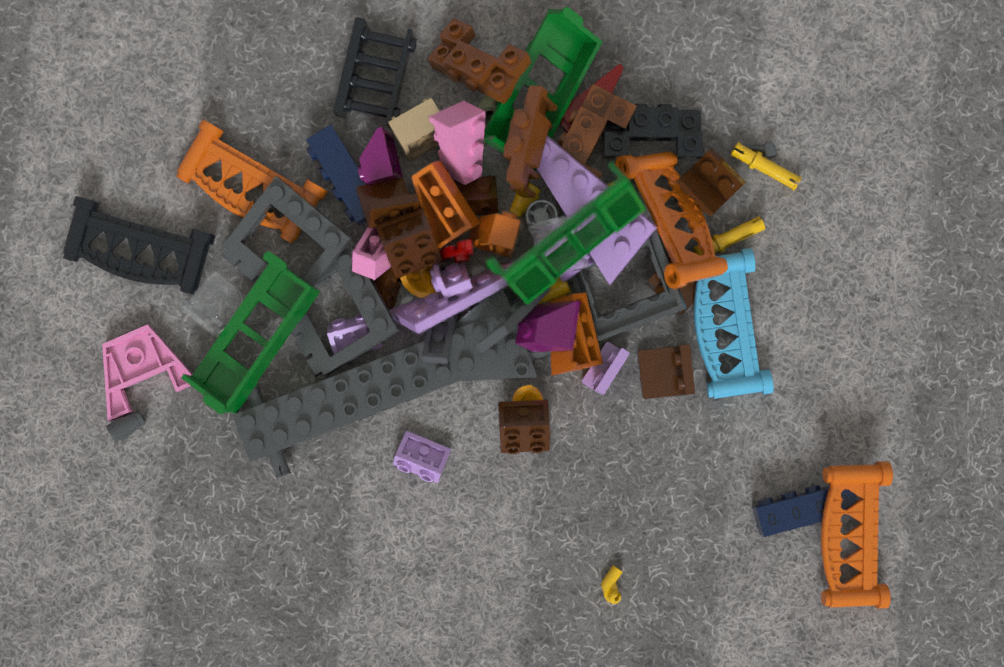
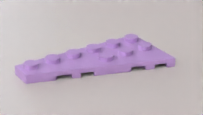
[537,136,657,285]
[389,254,524,334]

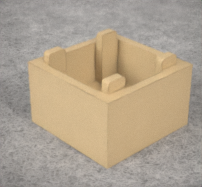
[388,98,439,162]

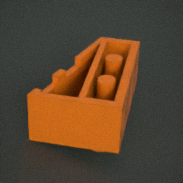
[412,160,480,250]
[468,212,521,258]
[549,293,603,376]

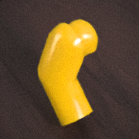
[601,565,623,604]

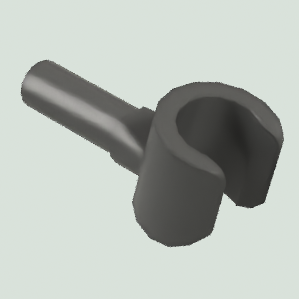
[743,143,777,158]

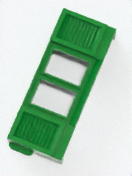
[484,7,603,171]
[486,162,646,305]
[181,251,321,414]

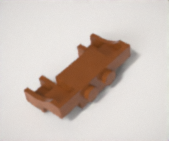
[427,18,532,104]
[558,84,637,179]
[503,86,558,198]

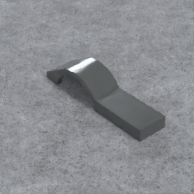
[422,267,460,364]

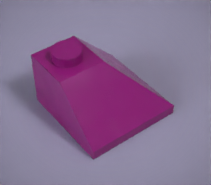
[358,127,403,184]
[515,301,580,352]

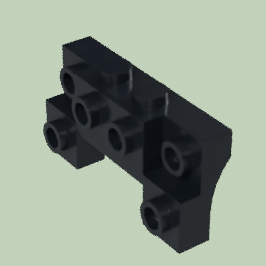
[603,104,703,159]

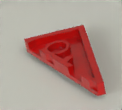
[439,239,474,264]

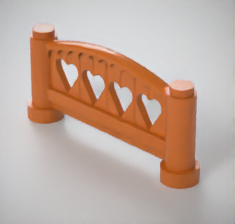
[176,119,328,244]
[615,151,728,289]
[821,461,893,609]

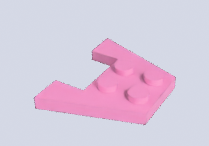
[102,325,193,421]

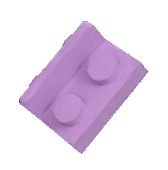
[430,262,473,299]
[327,313,383,354]
[582,342,630,395]
[393,431,451,483]

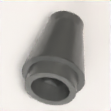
[106,411,146,442]

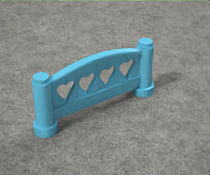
[694,248,774,399]

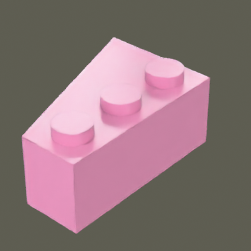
[428,101,486,185]
[352,227,391,280]

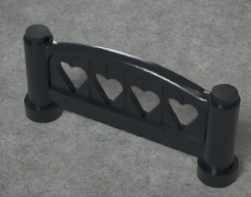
[63,196,216,295]

